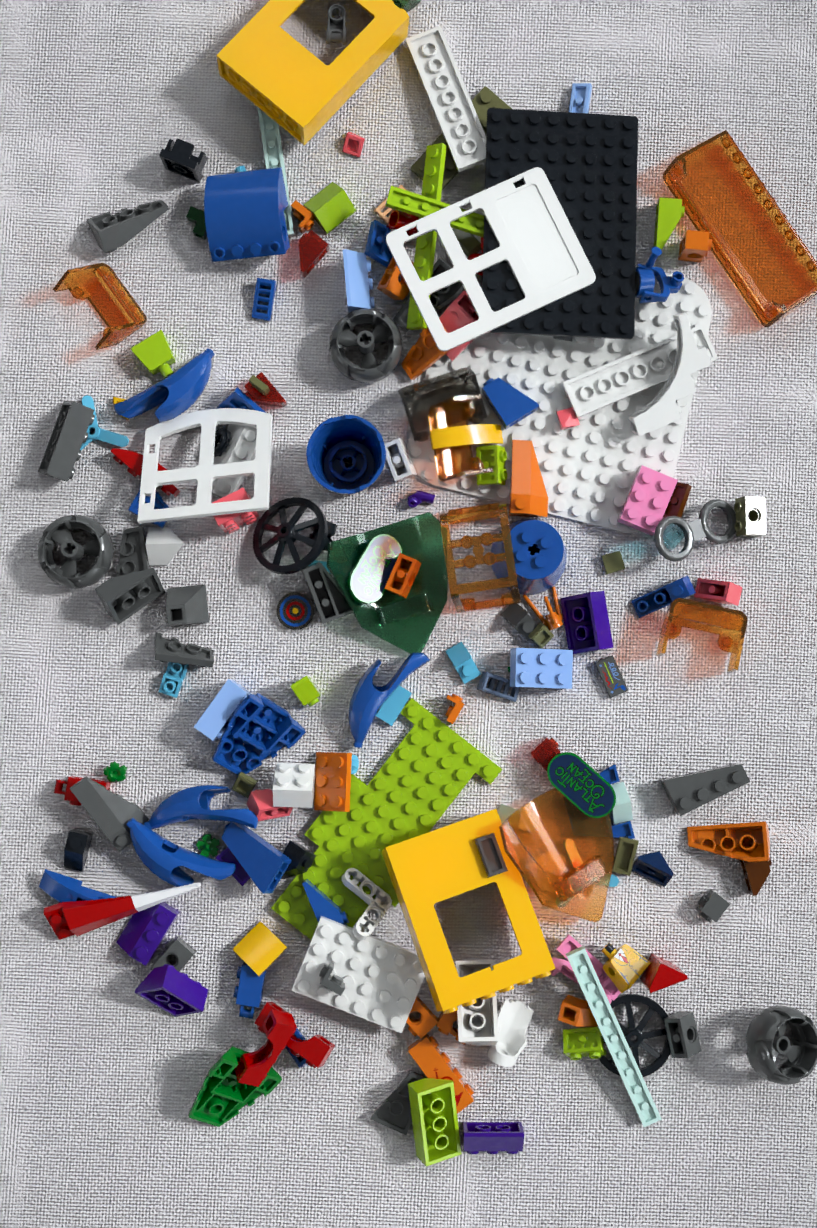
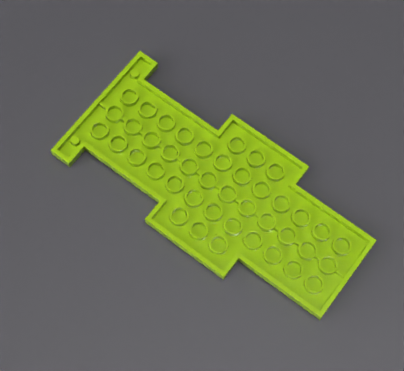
[271,698,502,940]

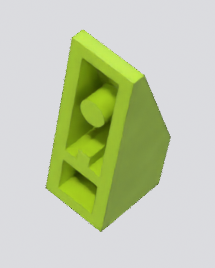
[654,197,685,250]

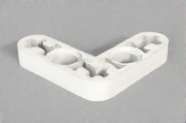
[342,868,392,940]

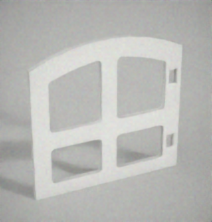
[137,408,273,524]

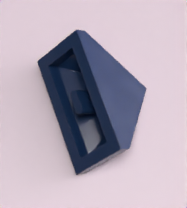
[631,851,674,887]

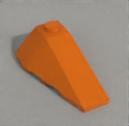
[509,440,548,518]
[687,821,770,862]

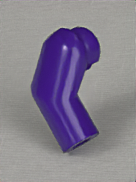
[407,491,435,508]

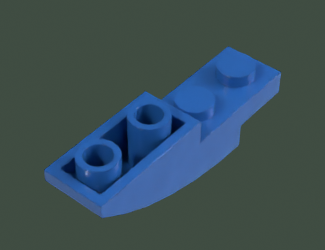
[39,869,117,902]

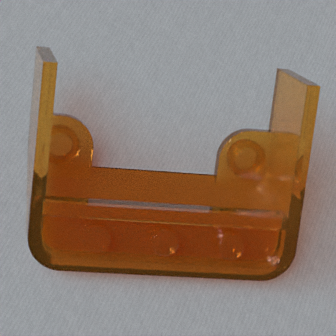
[53,263,147,350]
[428,394,493,482]
[656,598,747,672]

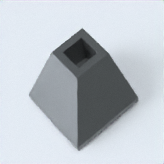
[166,584,209,627]

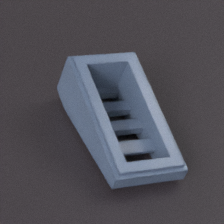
[477,672,520,702]

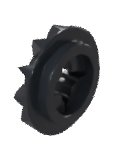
[214,428,232,457]

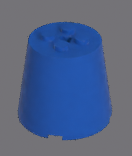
[306,415,386,494]
[490,519,567,595]

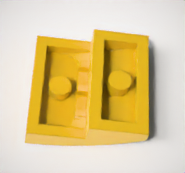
[232,921,287,976]

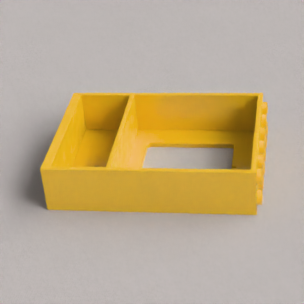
[216,0,409,146]
[381,809,555,1014]

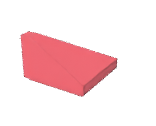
[342,132,365,158]
[556,407,580,430]

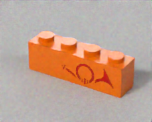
[408,1034,474,1114]

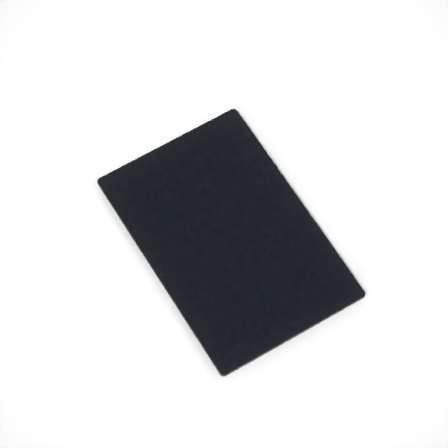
[482,108,638,339]

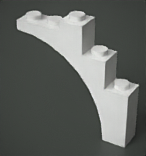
[628,313,712,436]

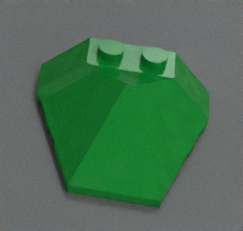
[188,1046,282,1127]

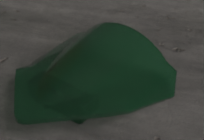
[327,512,448,654]

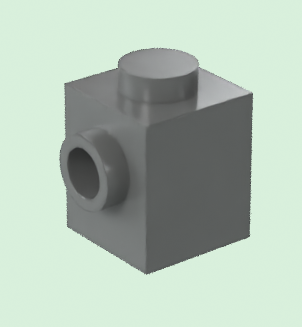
[697,890,730,922]

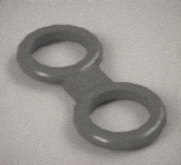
[654,499,736,562]

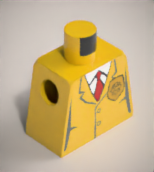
[601,943,650,993]

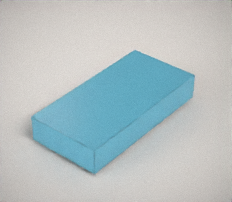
[376,685,412,726]

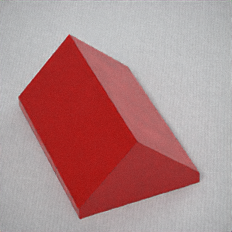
[640,953,688,993]

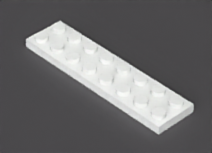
[405,26,486,172]
[562,324,718,418]

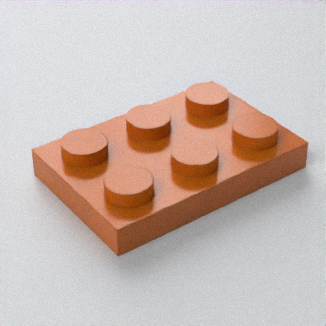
[314,752,352,812]

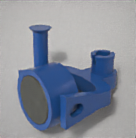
[635,247,684,303]

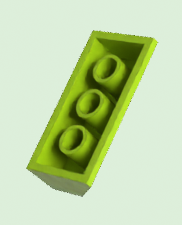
[408,1078,462,1167]

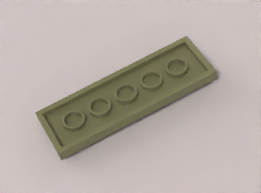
[411,86,512,190]

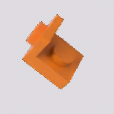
[291,200,315,234]
[445,694,464,724]

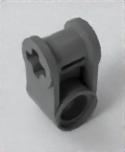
[326,4,346,45]

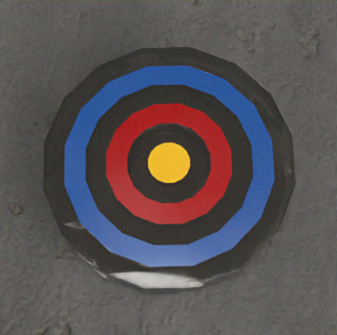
[276,592,315,630]

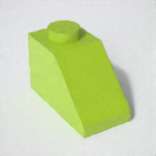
[290,675,321,707]

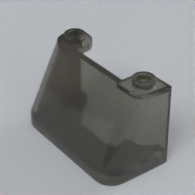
[398,367,488,442]

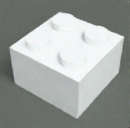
[272,763,315,808]

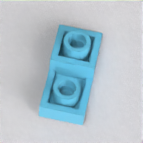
[159,662,189,698]

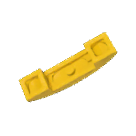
[429,424,503,450]

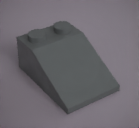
[95,568,165,625]

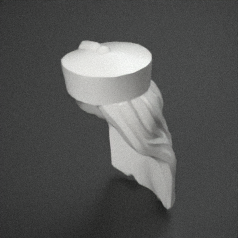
[487,999,534,1067]

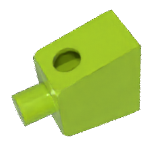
[130,330,176,379]

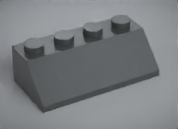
[38,401,95,482]

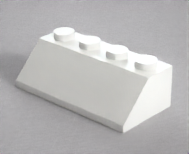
[212,424,257,498]
[455,960,499,1045]

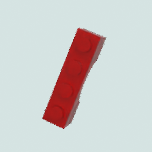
[255,1002,335,1068]
[234,1009,297,1087]

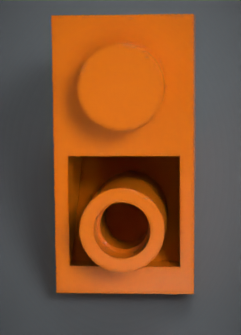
[558,995,598,1027]

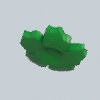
[103,761,127,782]
[196,834,220,857]

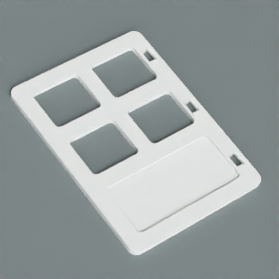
[386,167,596,352]

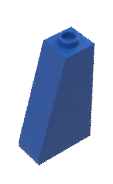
[221,822,292,894]

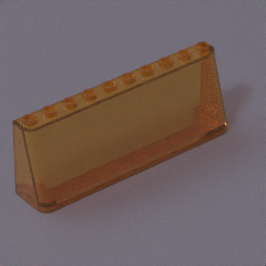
[663,130,817,327]

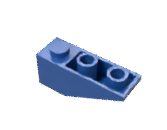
[631,575,696,618]

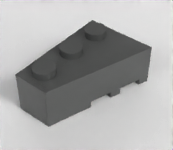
[301,562,359,624]

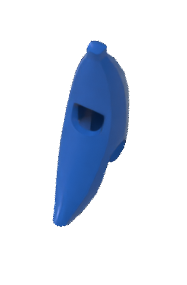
[114,348,215,422]
[348,653,430,748]
[144,785,258,830]
[126,817,236,887]

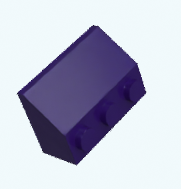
[560,591,613,654]
[116,892,180,966]
[135,964,208,1017]
[463,1122,524,1154]

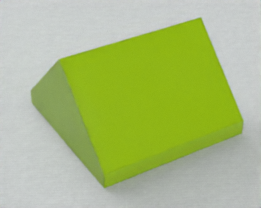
[304,182,356,234]

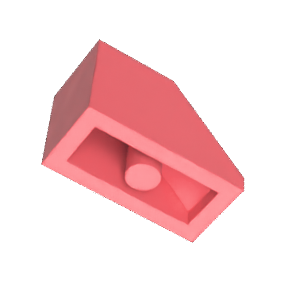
[694,578,742,606]
[246,789,293,821]

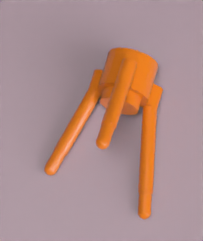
[523,587,563,630]

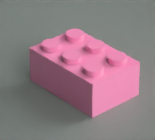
[617,465,678,536]

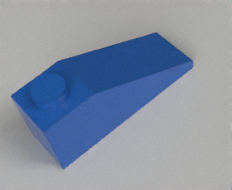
[302,879,349,926]

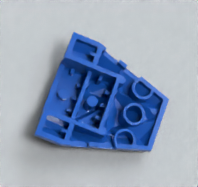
[212,693,306,775]

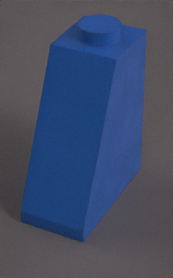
[481,377,539,429]

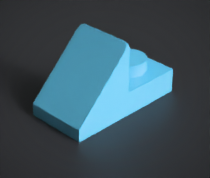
[445,642,481,684]

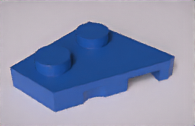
[365,220,393,267]
[216,387,266,413]

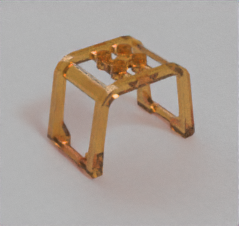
[440,501,522,612]

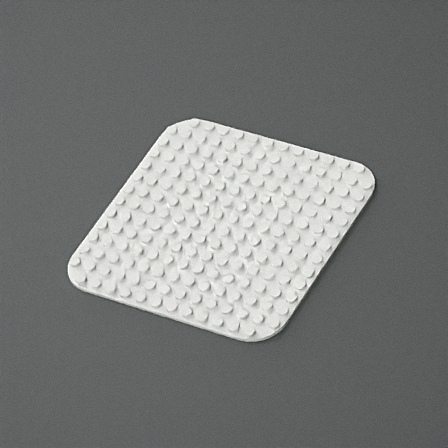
[408,235,712,533]

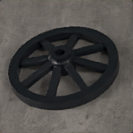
[253,497,328,574]
[599,994,671,1077]

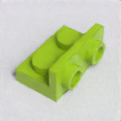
[476,445,507,486]
[563,1027,607,1060]

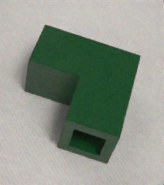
[186,206,207,240]

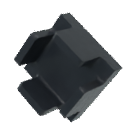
[159,139,207,183]

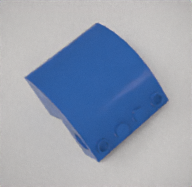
[204,167,290,262]

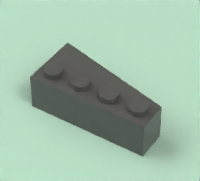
[660,763,750,816]

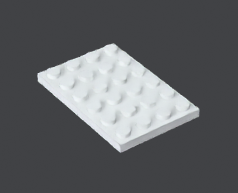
[291,916,425,1033]

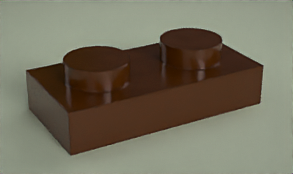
[663,482,692,519]

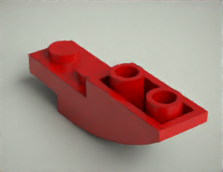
[111,448,181,497]

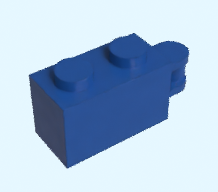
[233,962,266,1019]

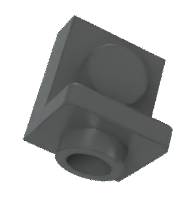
[319,962,345,996]

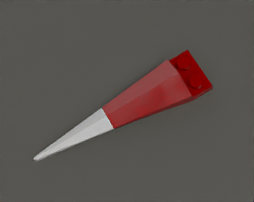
[44,883,201,940]

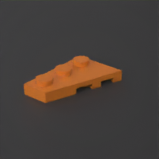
[401,324,451,380]

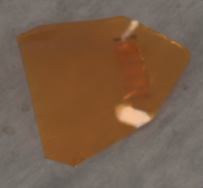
[499,788,614,922]

